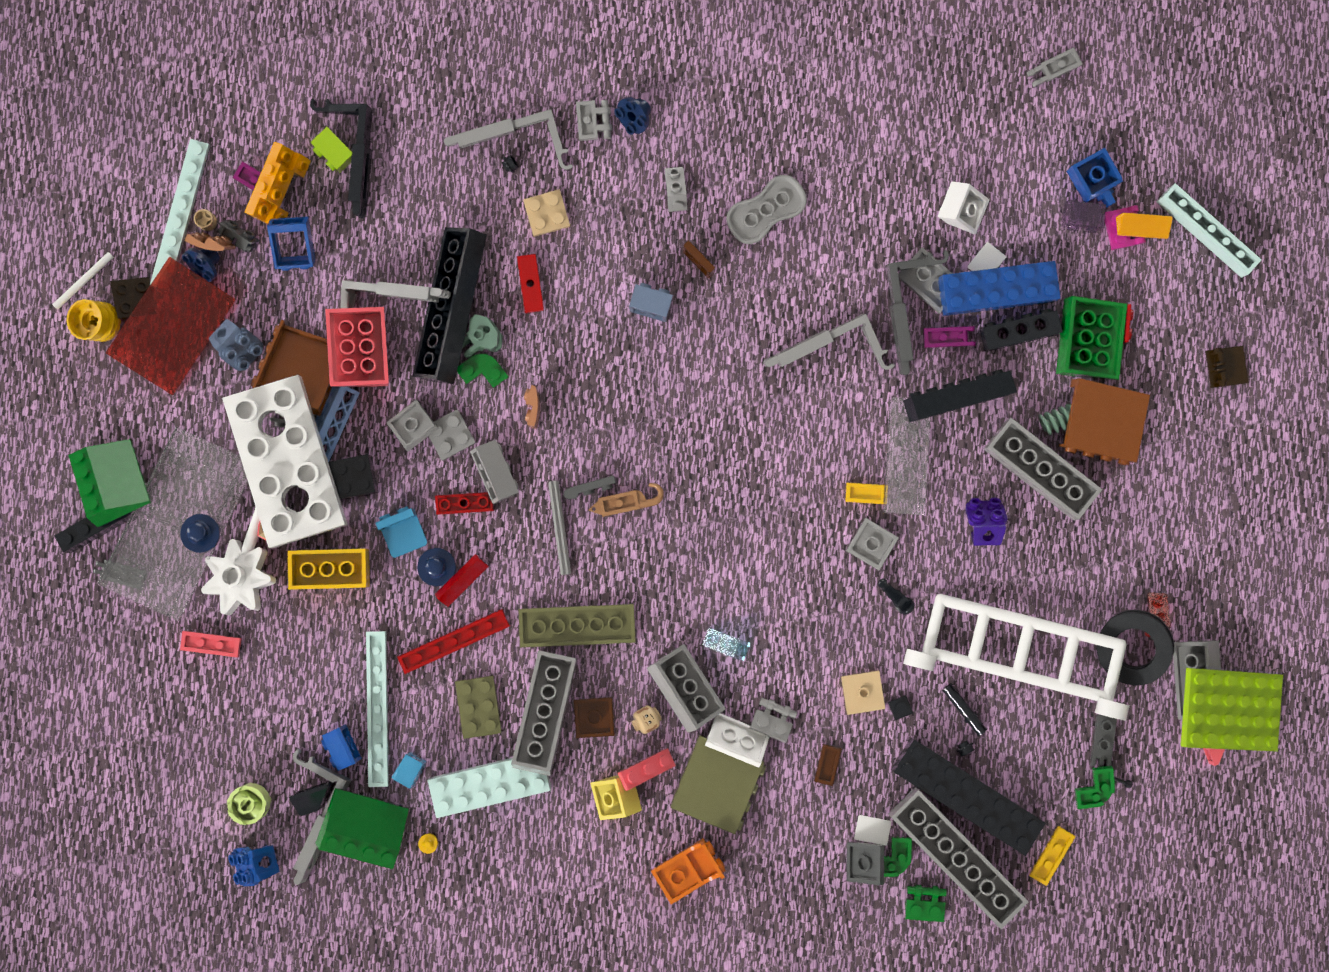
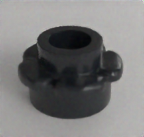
[502,155,519,173]
[956,740,975,757]

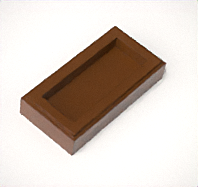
[814,744,842,786]

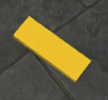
[1029,826,1076,886]

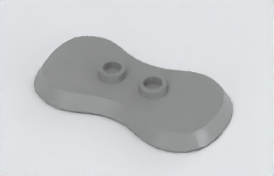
[726,175,807,244]

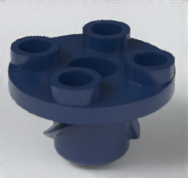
[614,97,651,135]
[182,248,220,282]
[180,514,221,553]
[417,548,456,586]

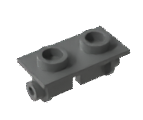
[217,220,259,253]

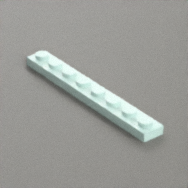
[150,139,210,291]
[366,631,389,787]

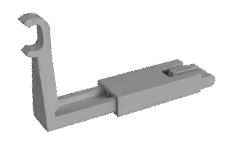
[444,109,573,170]
[341,280,451,308]
[763,314,895,370]
[293,749,352,885]

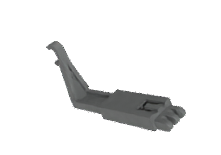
[886,250,949,375]

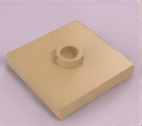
[841,670,885,715]

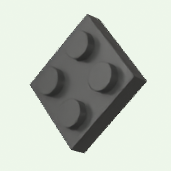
[847,842,884,885]

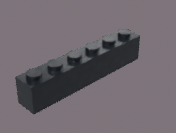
[903,369,1017,423]

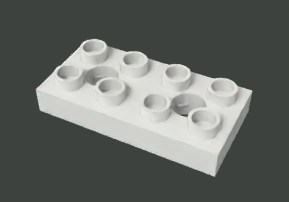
[222,375,348,548]

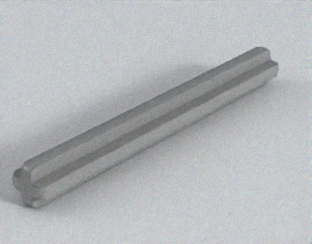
[548,480,571,575]

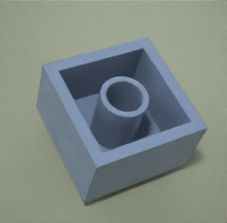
[629,283,673,322]

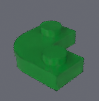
[457,354,509,388]
[1075,766,1115,809]
[884,837,912,877]

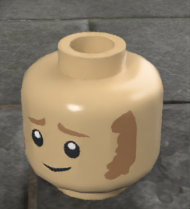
[631,705,662,734]

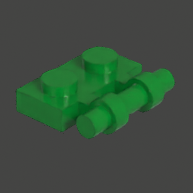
[905,885,946,922]

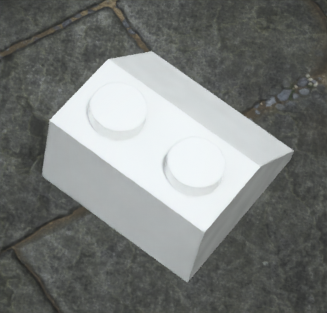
[938,182,989,234]

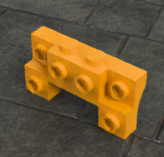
[244,142,311,224]

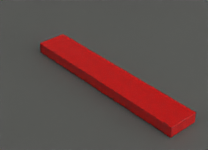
[397,609,510,674]

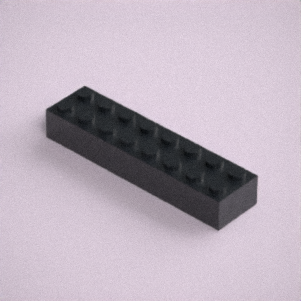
[412,227,487,385]
[891,737,1046,856]

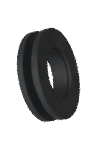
[1097,610,1174,686]

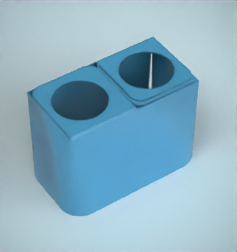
[391,752,427,789]

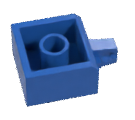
[1066,148,1123,208]

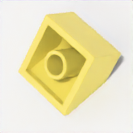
[590,775,642,820]

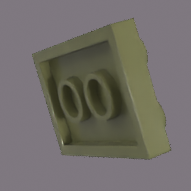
[455,675,502,739]

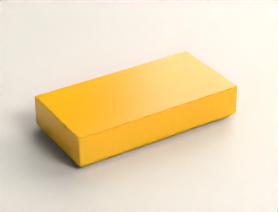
[845,483,885,504]

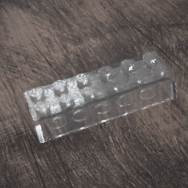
[883,397,930,516]

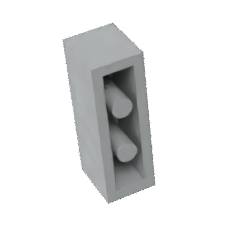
[470,440,519,504]

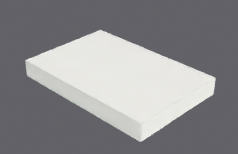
[705,713,769,767]

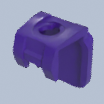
[965,498,1007,546]

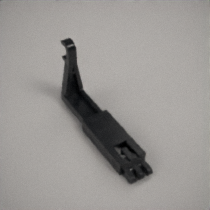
[310,98,373,219]

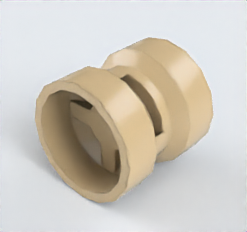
[194,209,217,231]

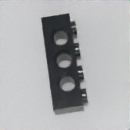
[980,308,1063,352]

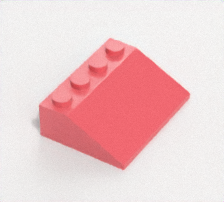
[325,307,389,387]

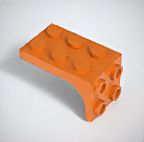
[651,838,726,904]

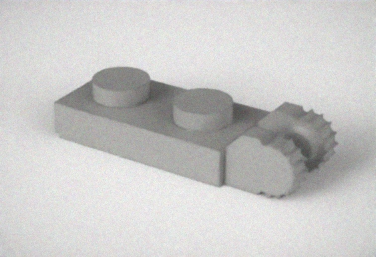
[1027,47,1083,87]

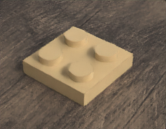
[523,189,570,237]

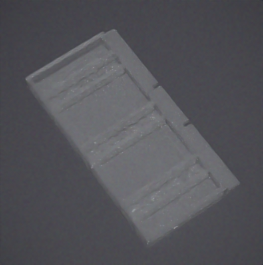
[97,427,248,621]

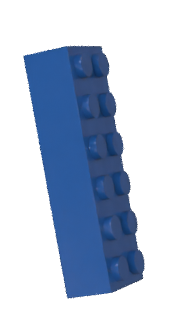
[938,261,1061,316]

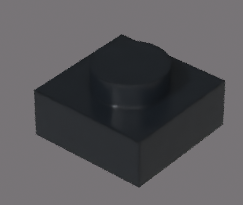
[887,695,913,720]

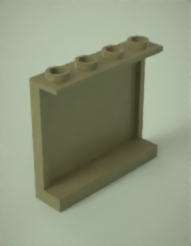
[670,734,766,834]

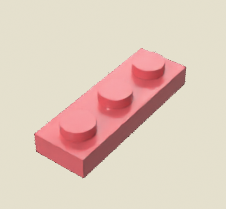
[180,631,242,657]
[618,748,676,791]

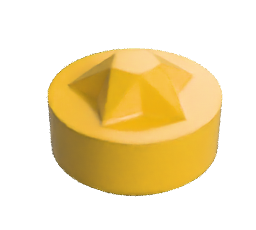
[418,833,438,854]

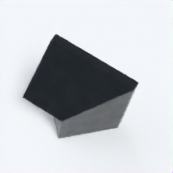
[289,781,334,817]

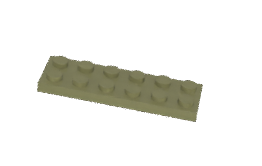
[518,604,636,648]

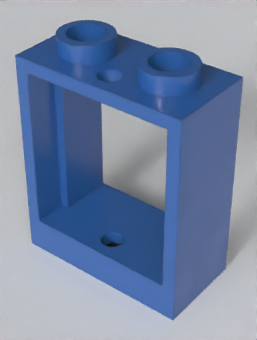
[267,217,316,271]

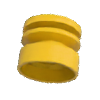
[66,299,121,342]

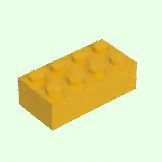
[288,549,370,590]

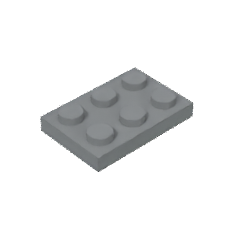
[898,247,953,314]

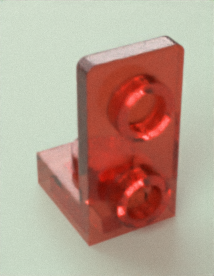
[1145,592,1171,637]

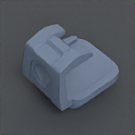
[209,318,263,371]

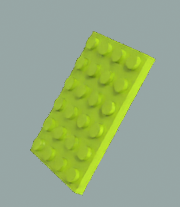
[1181,668,1283,752]

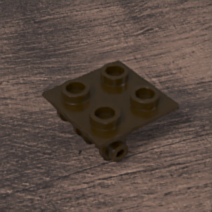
[110,277,157,320]
[1205,346,1249,388]

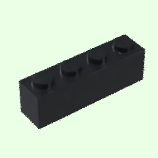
[54,510,138,553]

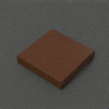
[683,240,715,279]
[574,697,615,738]

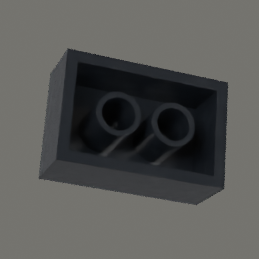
[328,454,379,501]

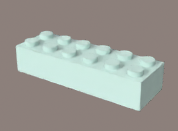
[428,758,551,818]

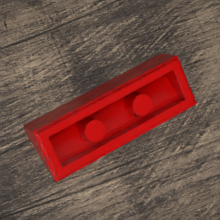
[434,554,489,607]

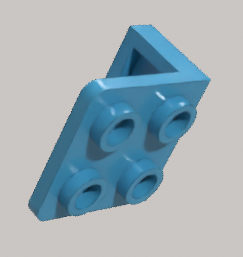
[375,506,428,558]

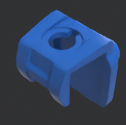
[228,845,280,886]

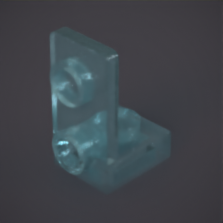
[703,628,750,661]

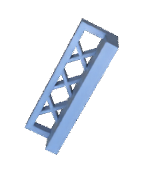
[315,387,360,462]

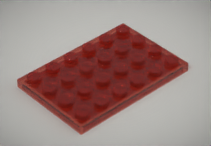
[106,257,236,395]

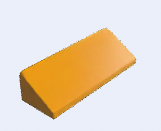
[1116,213,1172,239]

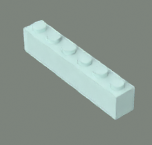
[1156,183,1261,278]

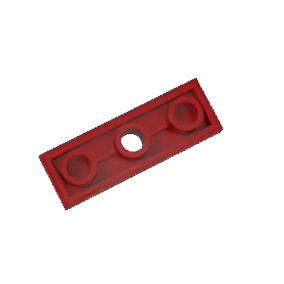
[517,254,544,314]
[435,492,494,515]

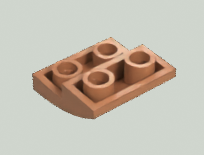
[184,232,236,251]
[524,385,540,429]

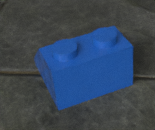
[321,724,362,771]

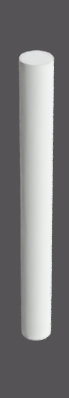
[52,252,114,309]

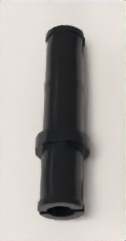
[942,683,987,736]

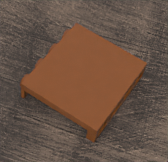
[251,320,332,416]
[1058,378,1150,466]

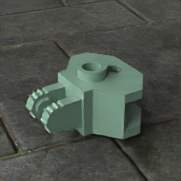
[462,314,503,358]

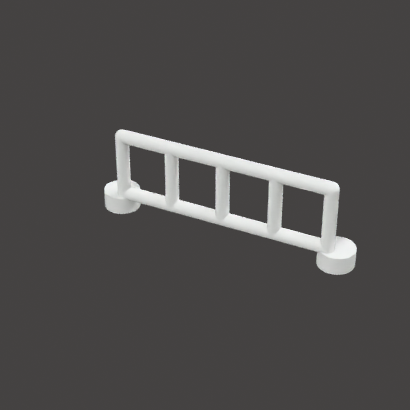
[903,594,1130,721]

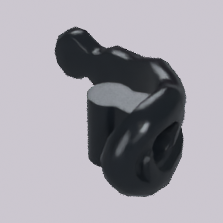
[878,578,915,615]

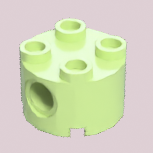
[227,783,271,825]

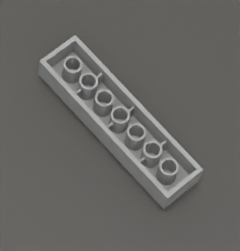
[888,787,1028,929]

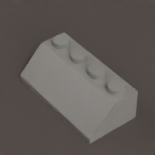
[1173,640,1221,719]
[647,644,725,733]

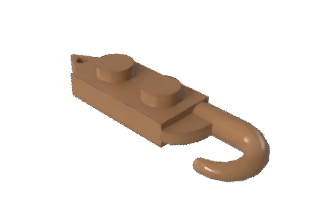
[589,483,664,517]

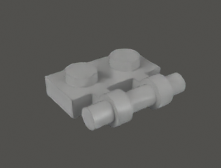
[576,100,613,141]
[749,697,797,743]

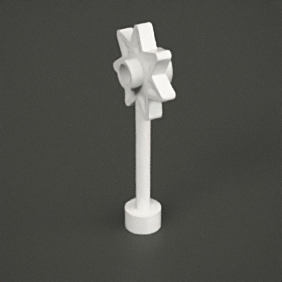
[201,507,276,615]

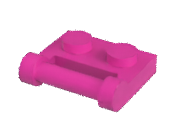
[1103,205,1146,250]

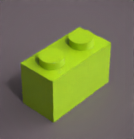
[310,127,352,173]

